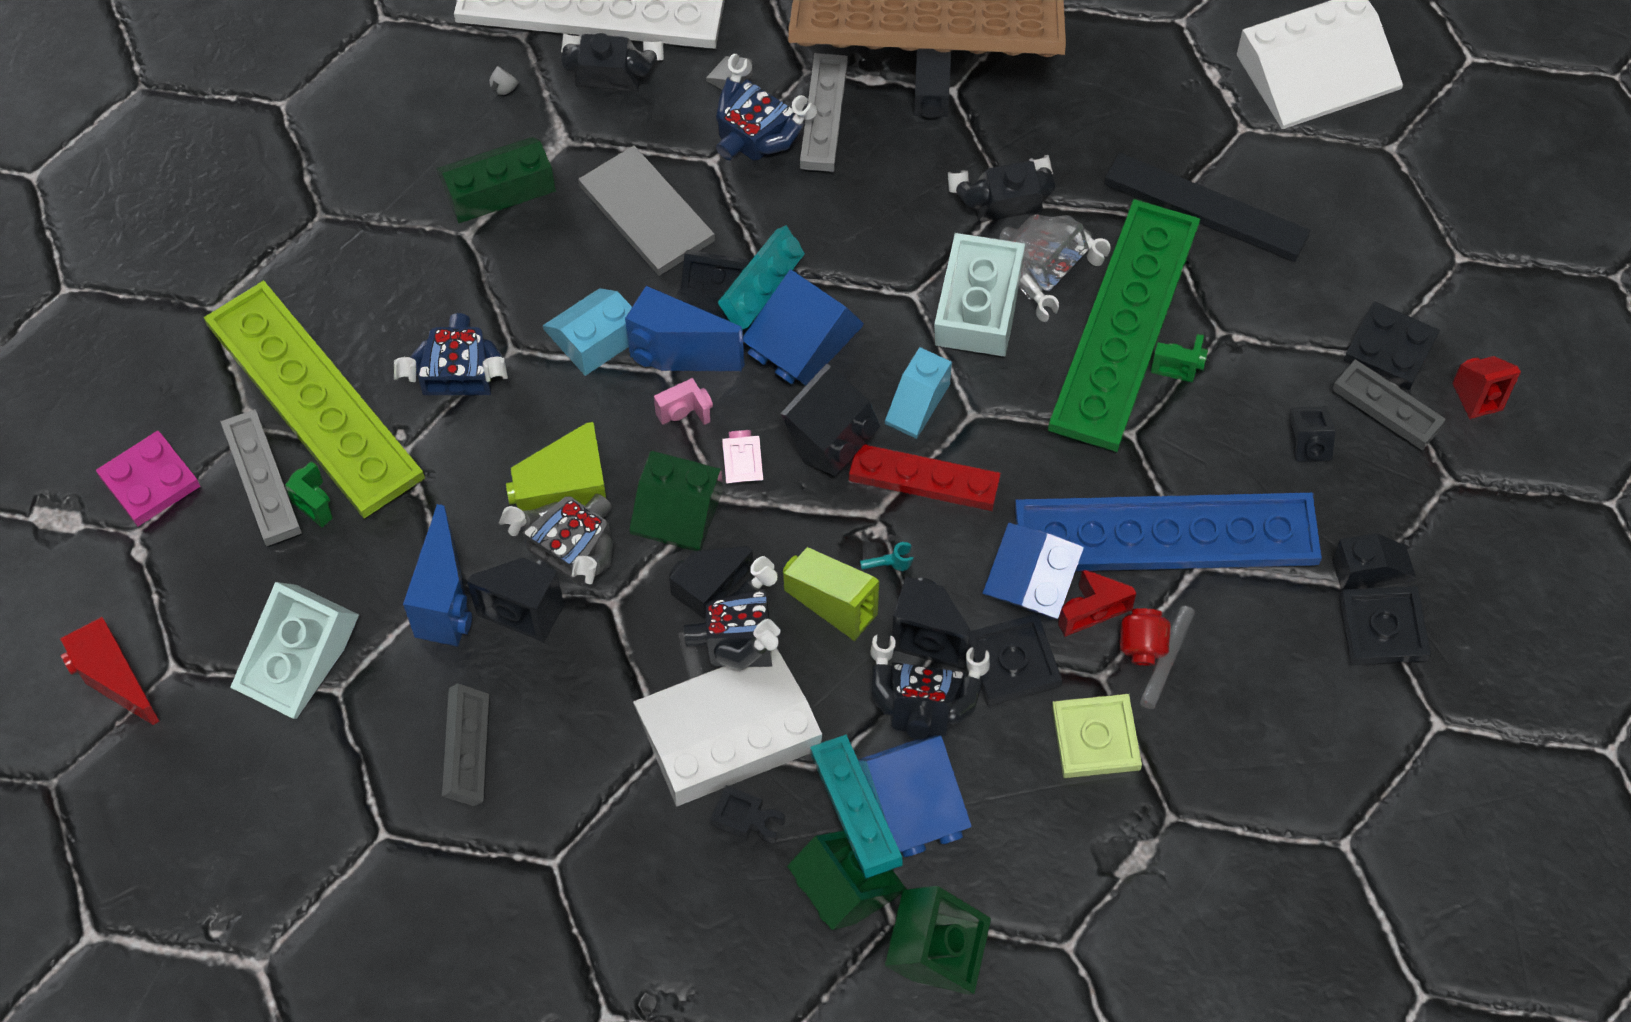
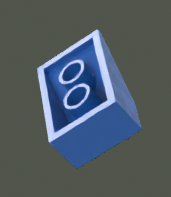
[625,286,744,371]
[403,504,472,647]

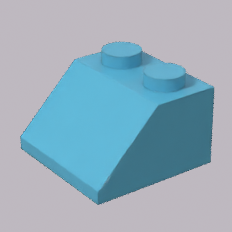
[543,288,632,376]

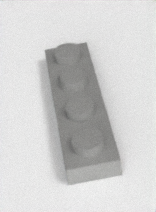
[800,53,848,172]
[220,409,302,546]

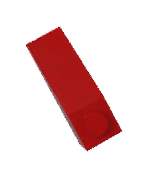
[60,617,159,725]

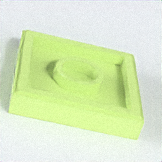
[1052,694,1142,778]

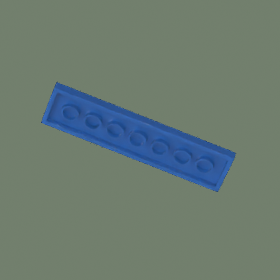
[1015,493,1322,571]

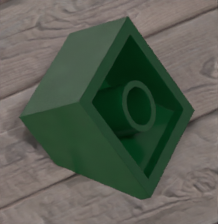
[629,451,723,551]
[787,830,906,930]
[885,886,991,995]

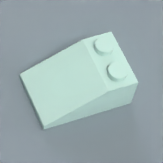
[934,233,1025,357]
[231,582,359,719]

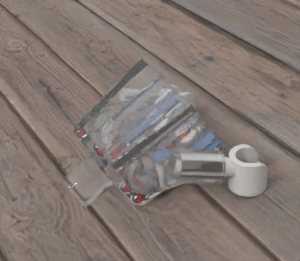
[999,214,1111,322]

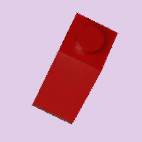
[1452,356,1521,419]

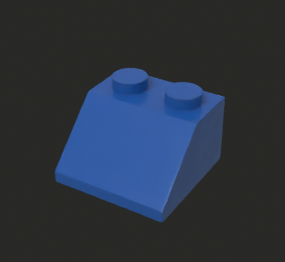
[982,523,1084,620]

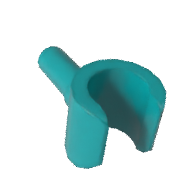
[860,542,914,571]

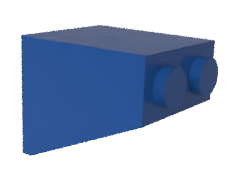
[743,269,864,385]
[858,735,972,857]

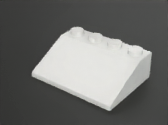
[1237,0,1403,129]
[633,647,822,807]

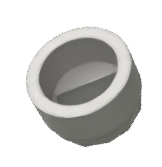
[489,66,519,95]

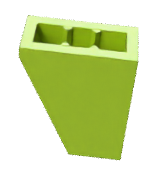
[506,422,606,511]
[783,547,879,641]

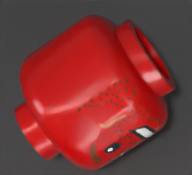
[1120,608,1171,666]

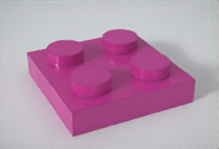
[96,430,200,527]

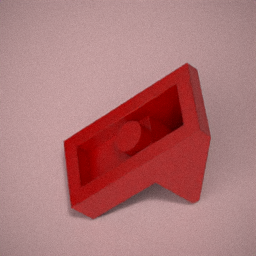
[1058,570,1137,637]

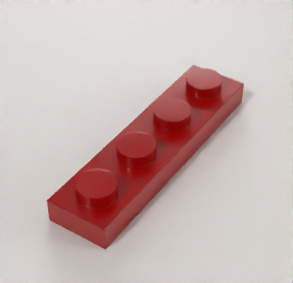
[849,444,1001,511]

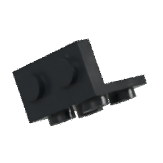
[674,250,751,322]

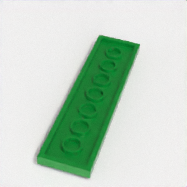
[1048,199,1200,452]

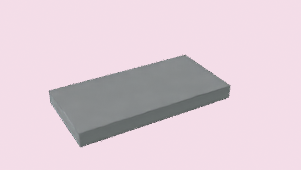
[578,145,715,276]

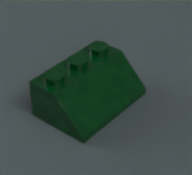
[436,137,556,224]

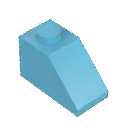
[885,347,952,439]

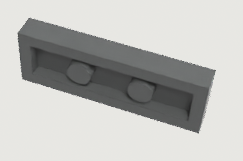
[1332,359,1446,450]
[442,683,489,806]

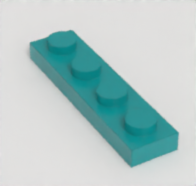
[717,225,805,330]
[810,735,903,879]

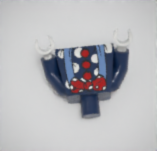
[716,54,817,160]
[394,313,508,395]

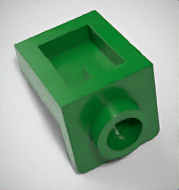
[1151,334,1208,383]
[285,461,333,528]

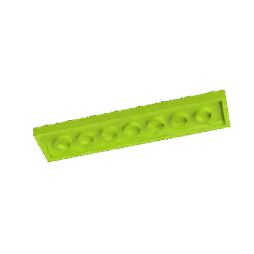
[204,280,425,519]

